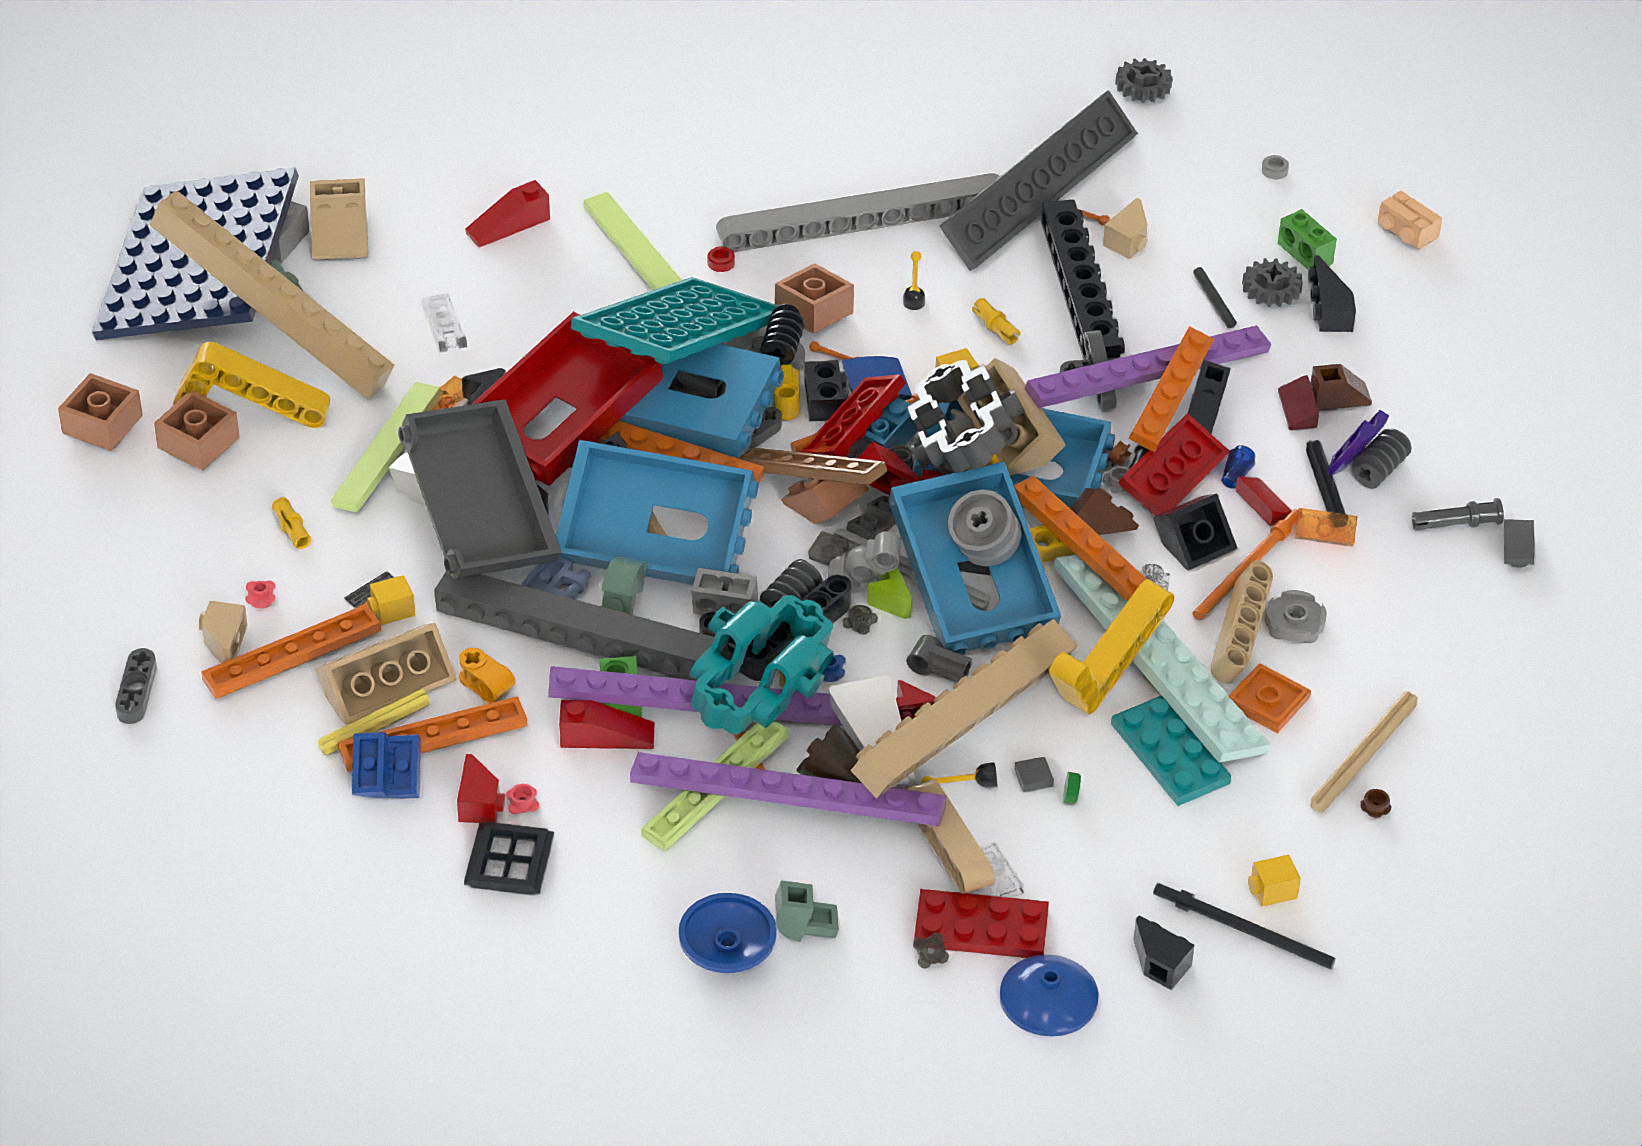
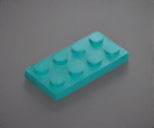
[1111,695,1232,806]

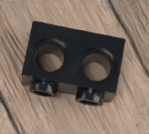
[804,360,848,422]

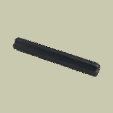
[1305,440,1348,528]

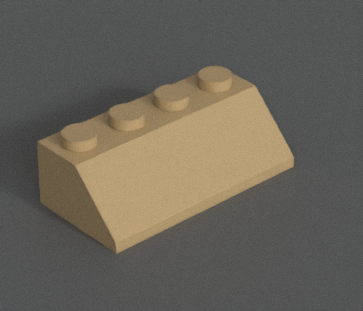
[957,358,1066,476]
[315,622,457,725]

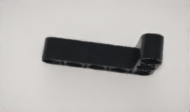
[699,574,851,681]

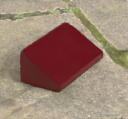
[1278,375,1319,430]

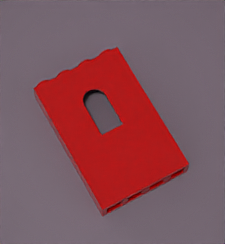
[472,311,663,486]

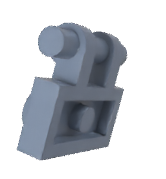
[521,557,592,599]

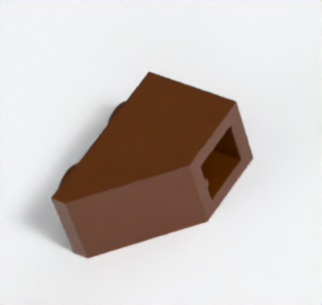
[1310,364,1372,410]
[1071,487,1140,535]

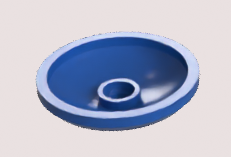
[678,893,777,973]
[1000,955,1099,1037]

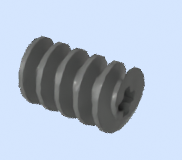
[1352,428,1412,489]
[760,559,823,608]

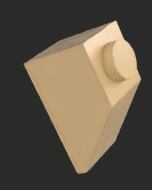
[1103,198,1148,259]
[199,601,248,663]

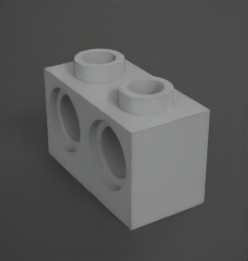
[691,568,758,615]

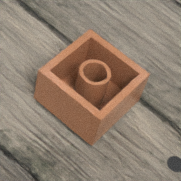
[774,263,854,334]
[58,373,143,451]
[154,390,240,471]

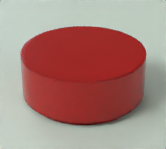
[707,247,735,272]

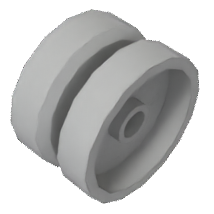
[948,489,1022,567]

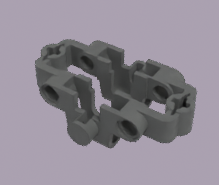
[907,360,1026,475]

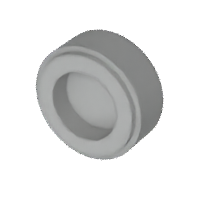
[1261,155,1289,180]

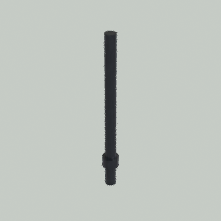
[1153,882,1336,970]

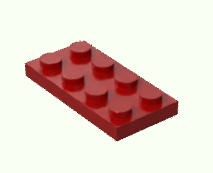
[800,374,906,457]
[1118,413,1230,516]
[913,888,1049,958]

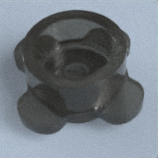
[842,605,878,635]
[913,932,949,969]

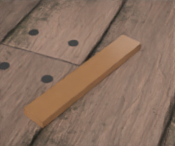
[740,447,887,485]

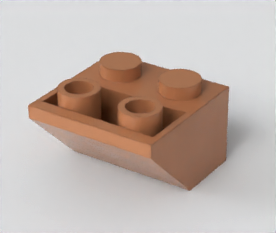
[781,478,869,524]

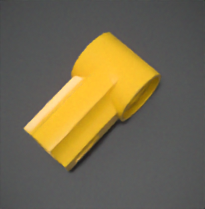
[774,365,800,421]

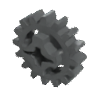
[1115,58,1173,103]
[1242,258,1303,308]

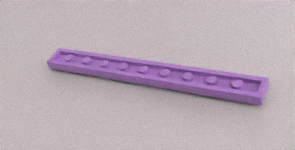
[1024,325,1272,408]
[548,666,843,726]
[630,752,946,826]

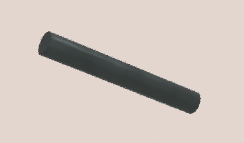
[1193,267,1237,328]

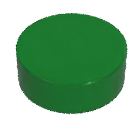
[1063,771,1081,804]

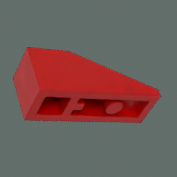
[465,179,550,248]
[559,700,655,749]

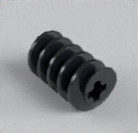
[759,304,805,365]

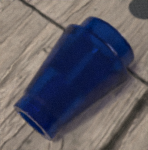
[1221,445,1256,489]

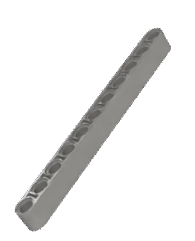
[716,173,1000,252]

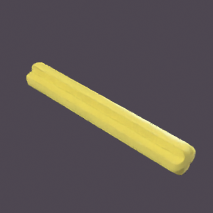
[318,689,429,755]

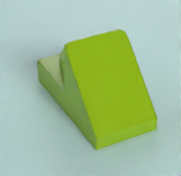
[867,567,912,619]

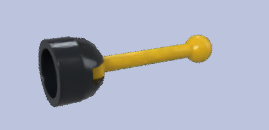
[903,251,925,310]
[921,762,998,788]

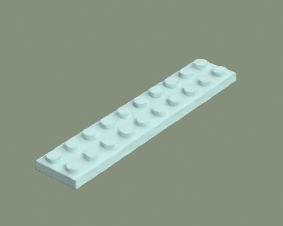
[1053,555,1271,763]

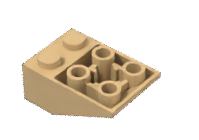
[310,178,368,260]

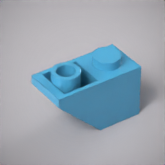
[863,398,919,448]

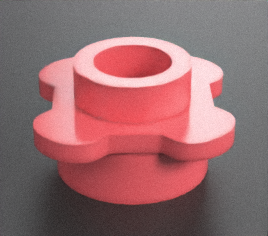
[245,580,276,608]
[506,783,540,814]

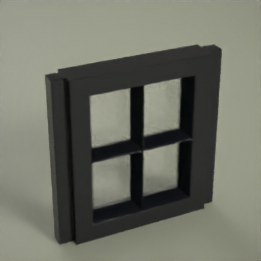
[464,821,555,895]

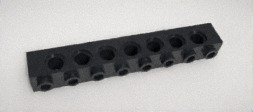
[1041,199,1125,360]

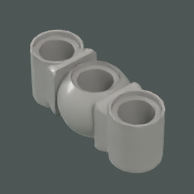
[828,531,901,593]

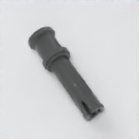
[1412,498,1504,531]

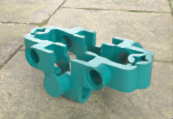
[690,595,834,734]

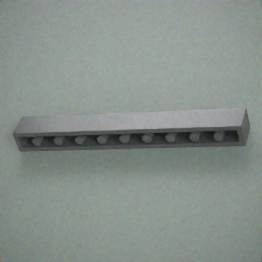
[434,572,729,681]

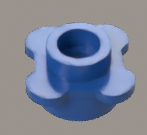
[821,654,846,682]

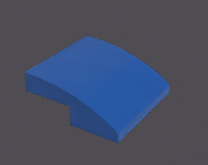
[842,356,912,401]
[352,732,421,799]

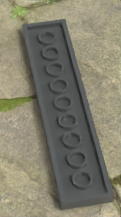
[939,90,1138,271]

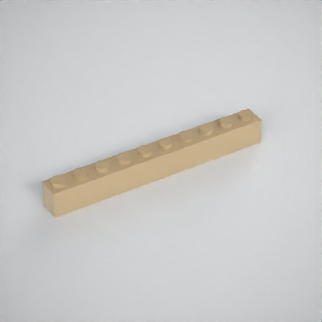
[150,190,395,400]
[851,619,1078,799]

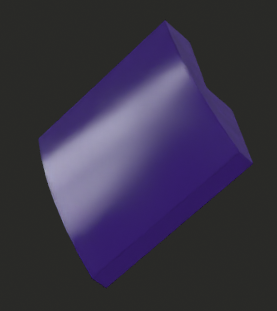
[1327,409,1389,475]

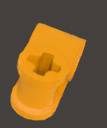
[459,647,516,703]

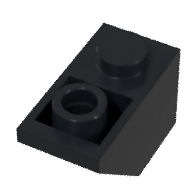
[1133,915,1195,990]

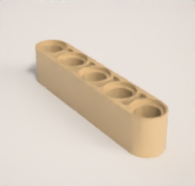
[1210,561,1273,683]
[905,779,995,894]

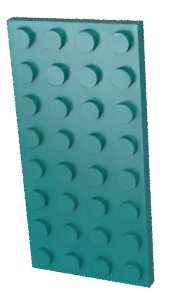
[571,277,778,364]

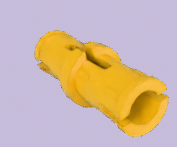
[972,298,1021,345]
[271,497,312,549]

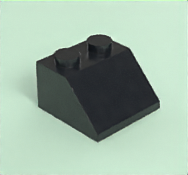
[1152,493,1238,570]

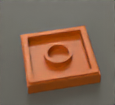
[1229,663,1311,734]

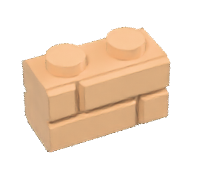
[1377,190,1443,250]

